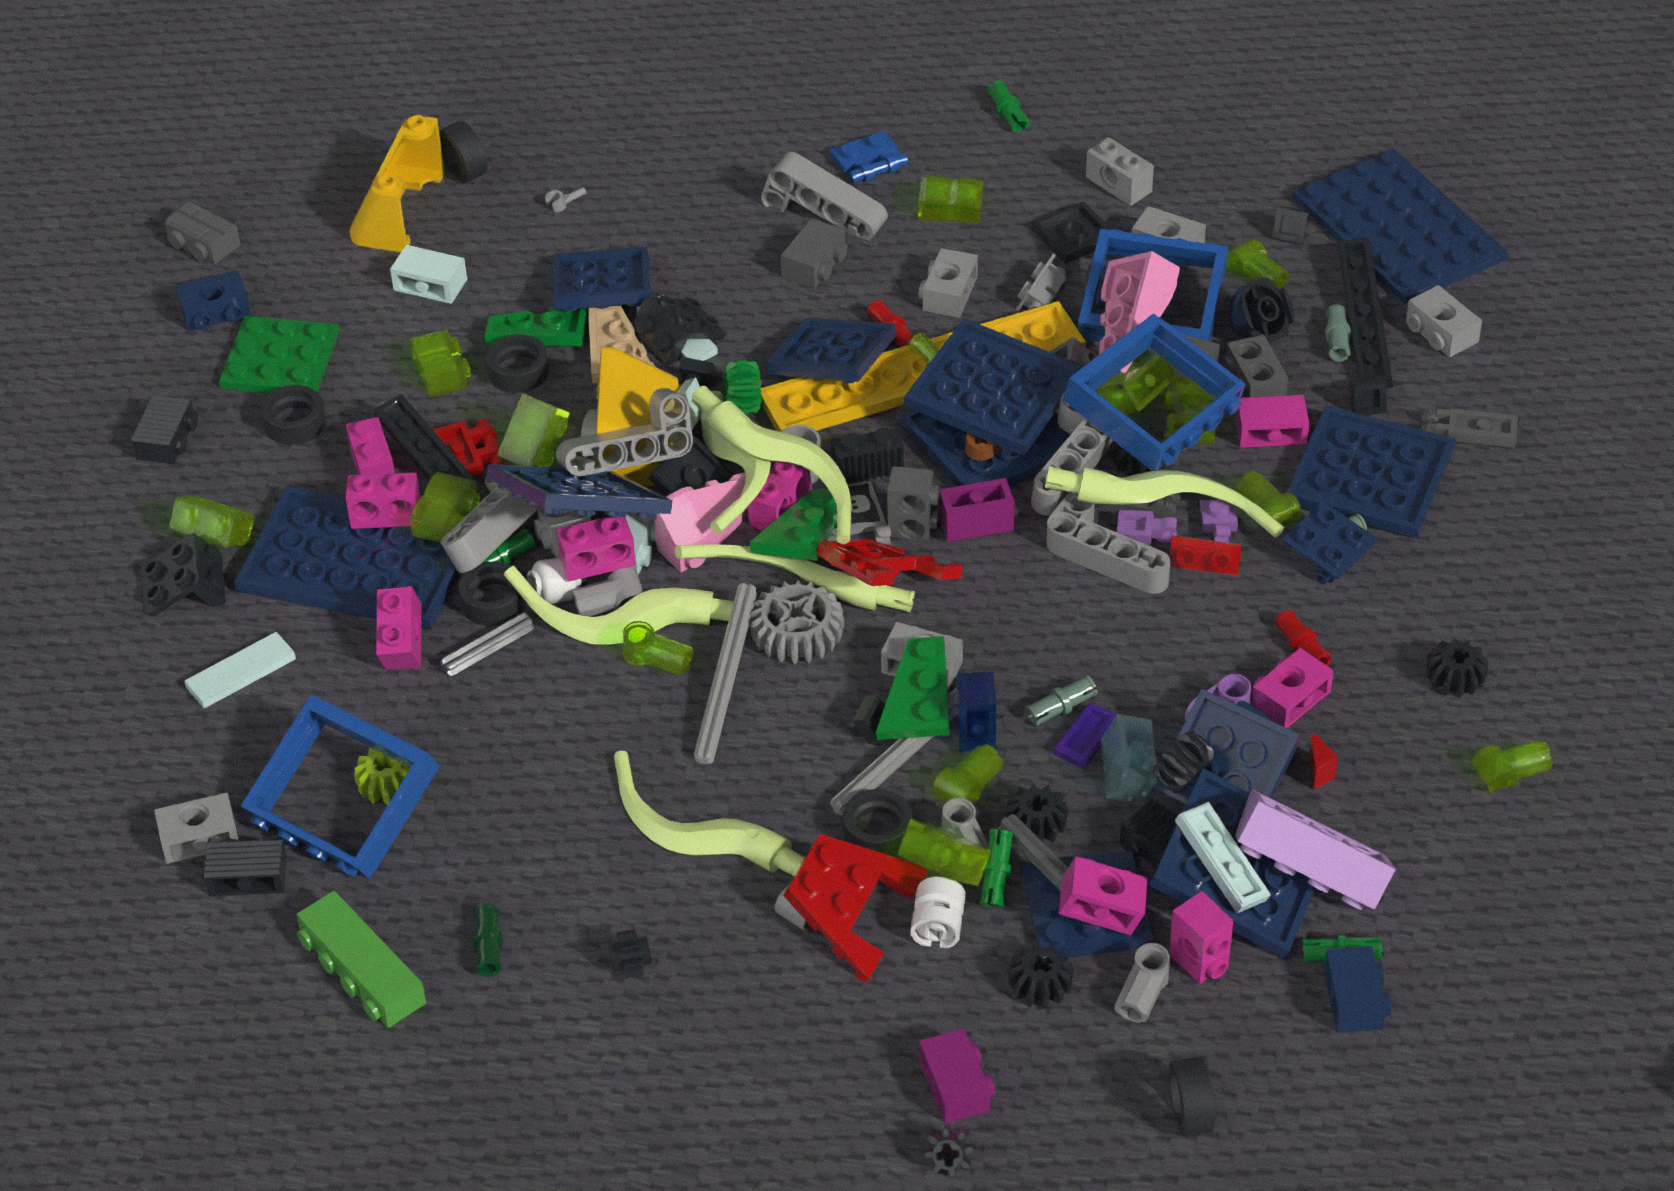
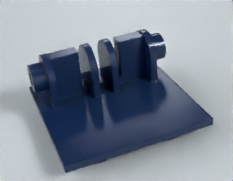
[1282,501,1378,584]

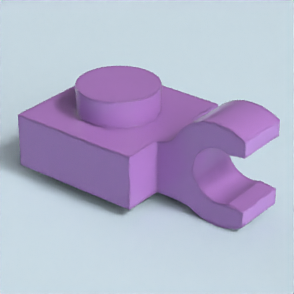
[1199,499,1238,543]
[1117,510,1177,545]

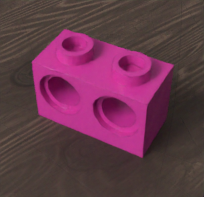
[747,461,812,531]
[346,472,421,529]
[556,516,635,582]

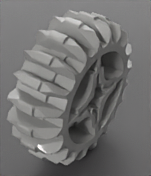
[749,579,844,665]

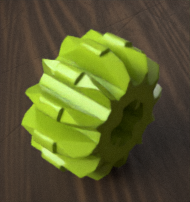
[354,748,411,806]

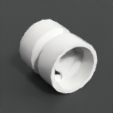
[911,877,965,948]

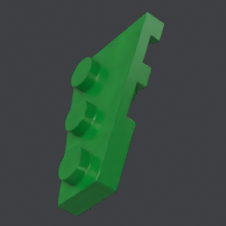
[485,306,589,348]
[750,488,837,561]
[876,636,950,740]

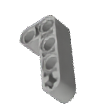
[761,152,888,241]
[556,388,693,476]
[1031,392,1114,515]
[441,465,540,573]
[1046,492,1171,594]

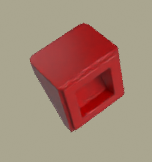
[1308,734,1338,790]

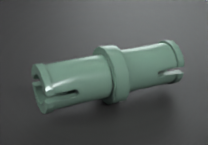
[1325,305,1351,362]
[1025,675,1098,727]

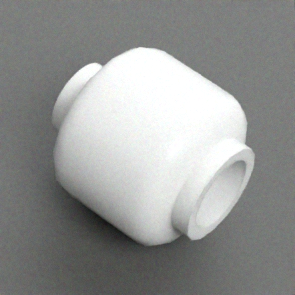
[527,558,581,604]

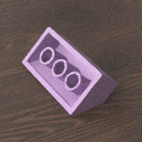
[1235,789,1396,910]

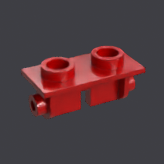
[1169,535,1242,575]

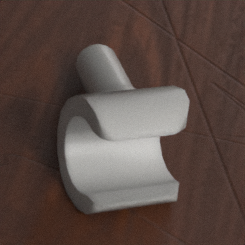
[545,187,586,212]

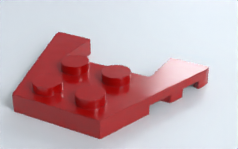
[817,538,964,586]
[783,834,929,982]

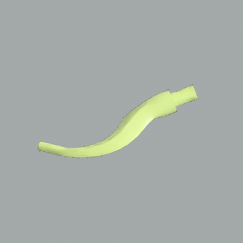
[691,386,851,544]
[700,391,771,534]
[1045,466,1284,537]
[675,544,915,613]
[503,565,734,644]
[614,751,805,876]

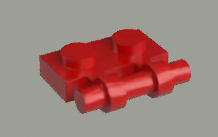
[433,419,506,477]

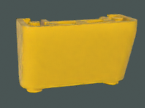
[349,115,445,252]
[596,346,682,486]

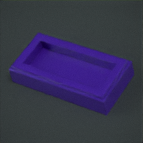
[1053,702,1121,769]

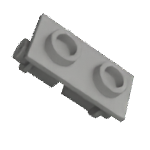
[1016,254,1067,310]

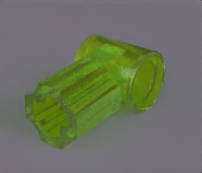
[1227,238,1289,289]
[1236,470,1302,527]
[623,621,693,676]
[1472,740,1553,794]
[932,744,1003,802]

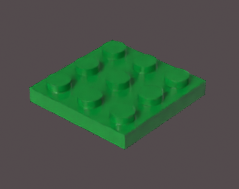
[219,316,340,393]

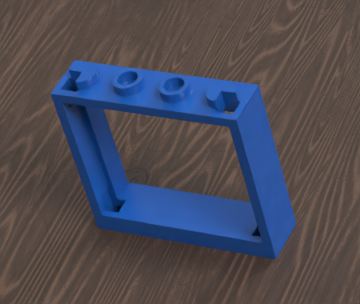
[1078,229,1228,342]
[1062,313,1246,471]
[241,694,440,878]

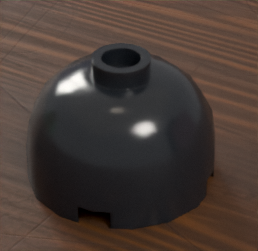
[1228,278,1295,344]

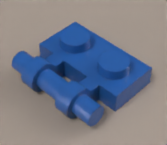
[830,131,908,184]

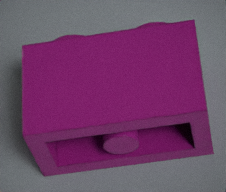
[939,478,1014,542]
[919,1028,995,1124]

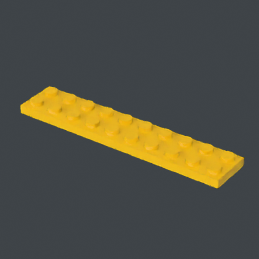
[761,301,1086,432]

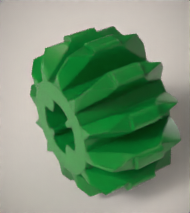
[723,360,762,415]

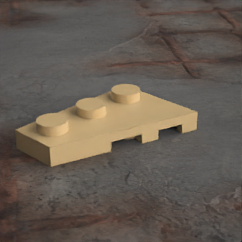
[588,306,655,384]

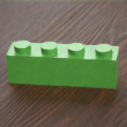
[296,891,426,1028]

